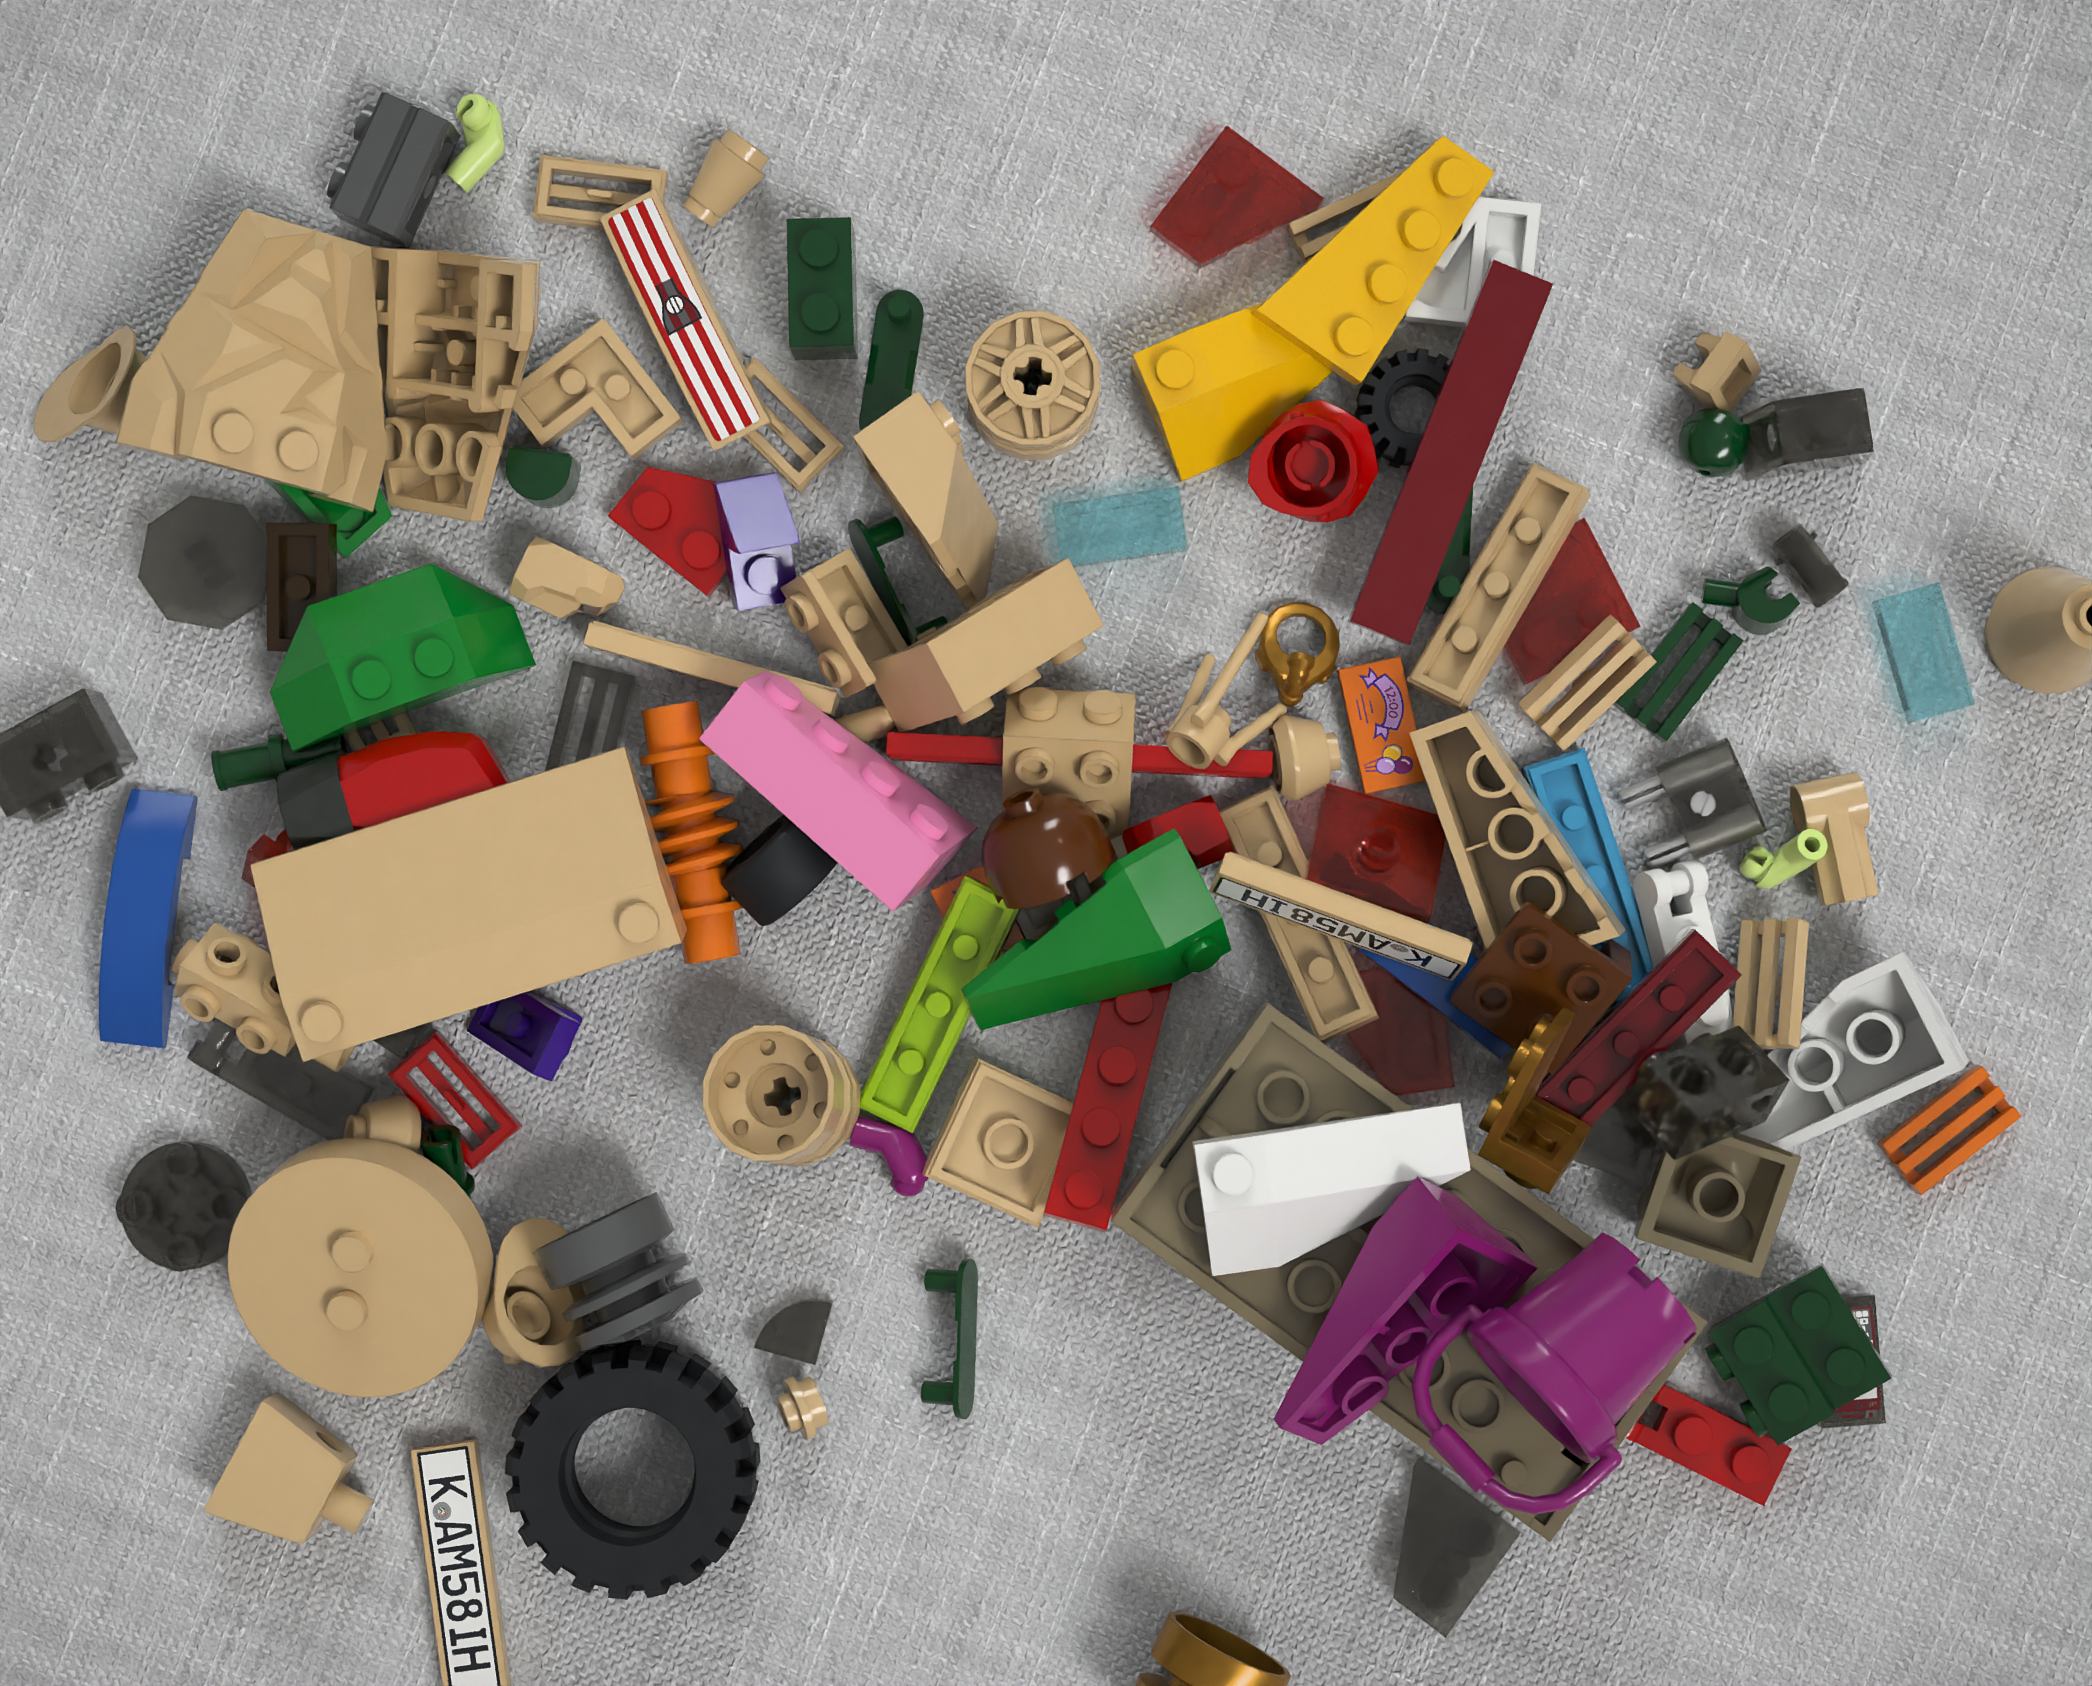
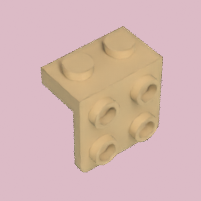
[1002,687,1136,839]

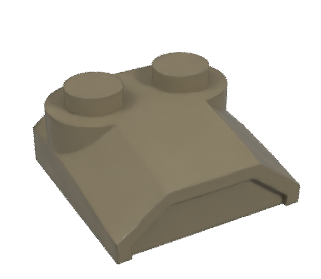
[1633,1115,1801,1279]

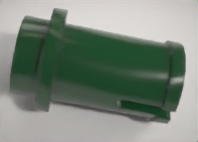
[420,1124,475,1200]

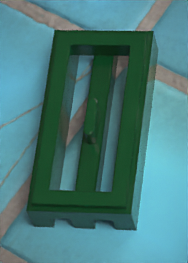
[1613,602,1744,743]

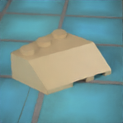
[853,391,999,611]

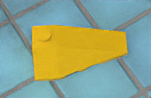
[1131,302,1334,482]

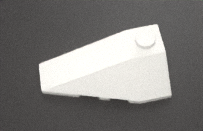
[1699,951,1969,1150]

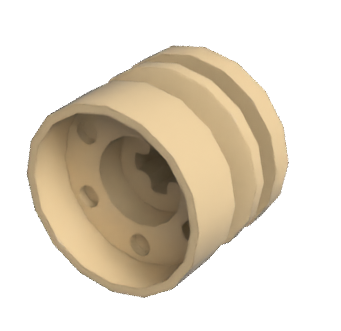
[965,311,1100,461]
[702,1025,860,1166]

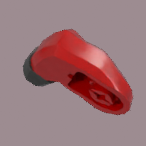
[277,731,511,850]

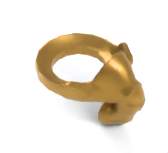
[1255,602,1340,707]

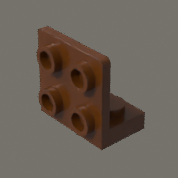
[1450,902,1632,1075]

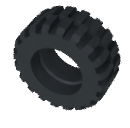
[505,1339,761,1600]

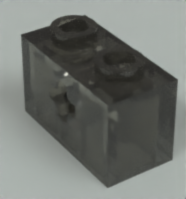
[0,688,138,824]

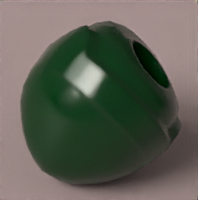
[1678,408,1750,477]

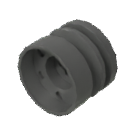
[533,1192,704,1352]

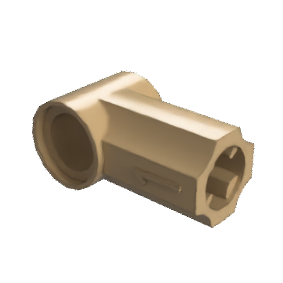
[1789,772,1878,905]

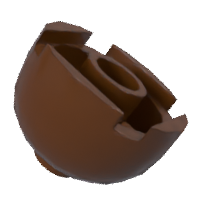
[981,788,1116,909]

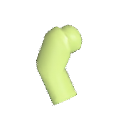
[444,93,505,193]
[1739,829,1828,889]

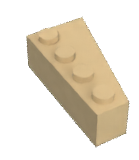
[1409,710,1625,949]

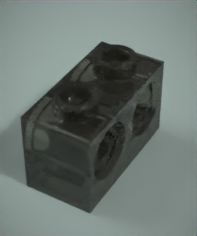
[1624,1026,1790,1160]

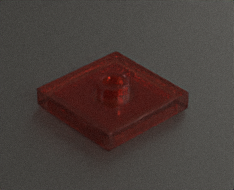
[1304,784,1446,924]

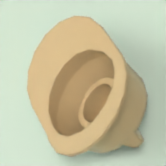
[33,326,147,442]
[482,1218,585,1367]

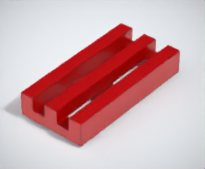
[387,1031,523,1170]

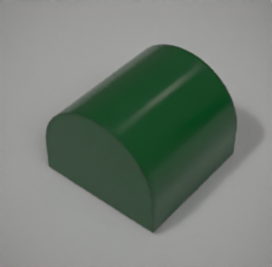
[506,445,581,508]

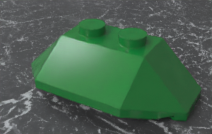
[270,563,536,753]

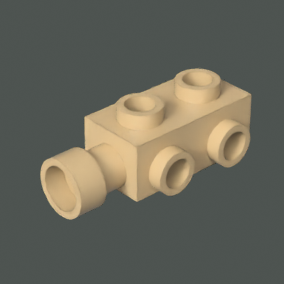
[171,923,357,1072]

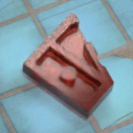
[1504,518,1641,686]

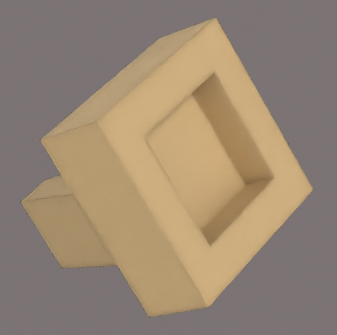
[1672,331,1762,412]

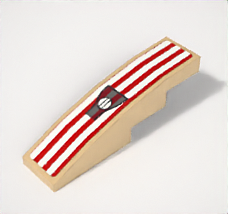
[599,188,772,451]

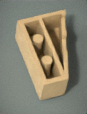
[867,558,1104,733]

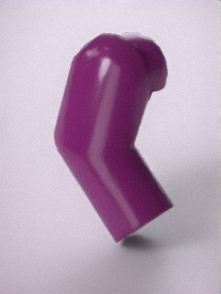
[850,1116,929,1197]

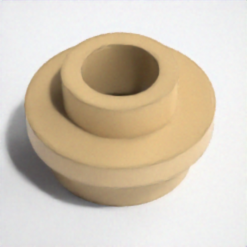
[776,1376,829,1440]

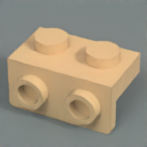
[780,548,908,698]

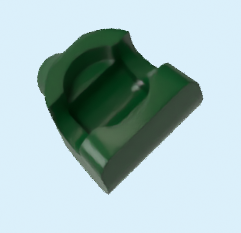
[1701,566,1800,635]

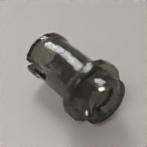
[1770,524,1849,608]

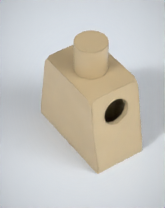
[204,1392,375,1544]

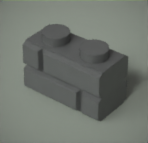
[327,92,461,248]

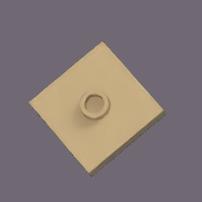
[922,1057,1073,1228]

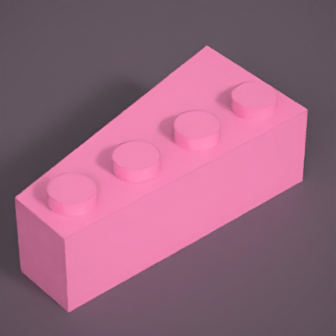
[699,670,978,912]

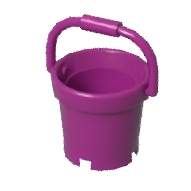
[1411,1232,1697,1514]

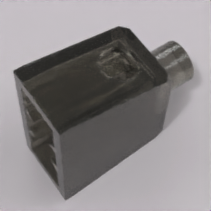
[1740,388,1874,481]

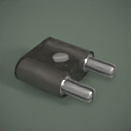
[1619,737,1767,869]

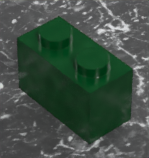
[786,217,858,360]

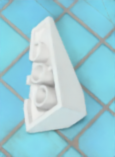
[1192,1103,1471,1276]

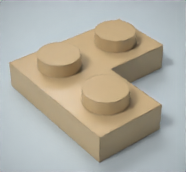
[512,318,684,460]

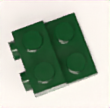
[1705,1263,1892,1446]

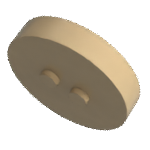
[228,1138,494,1397]

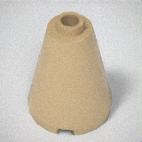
[1984,567,2092,694]

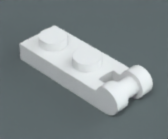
[1634,859,1734,1048]

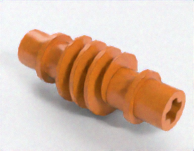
[639,701,744,964]

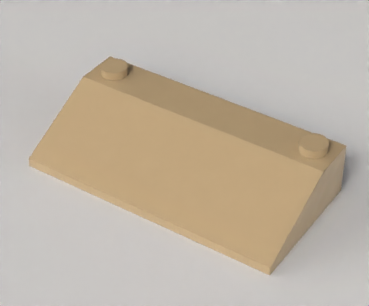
[250,746,687,1062]

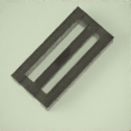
[545,661,637,771]

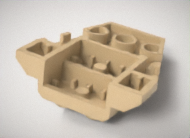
[115,209,388,512]
[366,245,541,522]

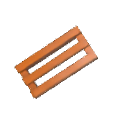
[1877,1065,2022,1195]

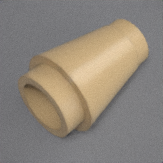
[683,128,770,228]

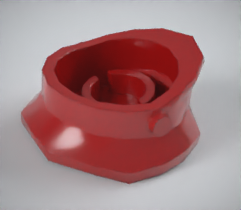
[1247,399,1379,523]

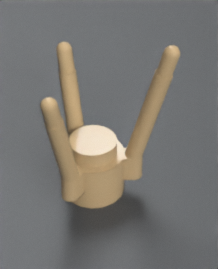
[1165,612,1287,769]

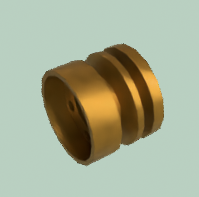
[1135,1611,1291,1686]

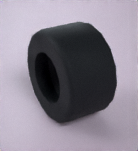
[721,815,838,926]

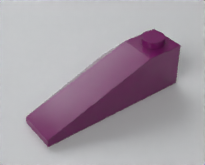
[1274,1176,1538,1445]

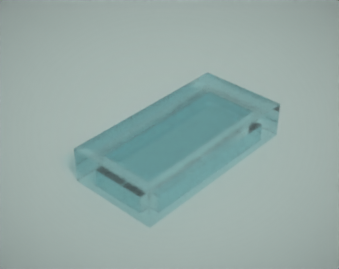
[1053,486,1188,568]
[1872,582,1975,723]

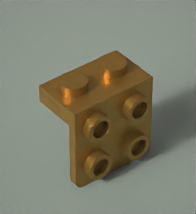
[1478,1007,1592,1194]

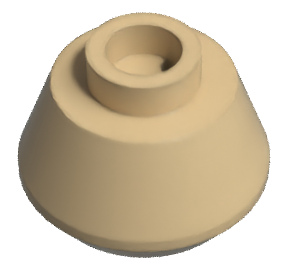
[1268,714,1341,801]
[344,1094,421,1153]

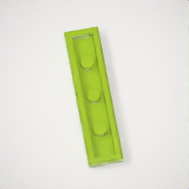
[860,875,1022,1133]

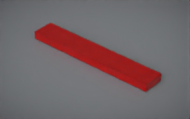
[886,732,1273,779]

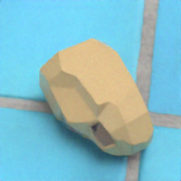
[508,536,625,619]

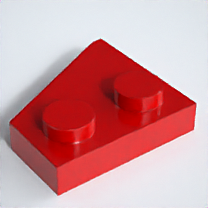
[608,467,728,598]

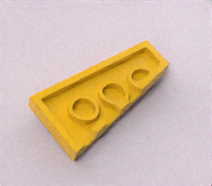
[1251,135,1494,386]

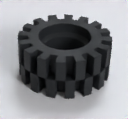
[1354,348,1449,469]

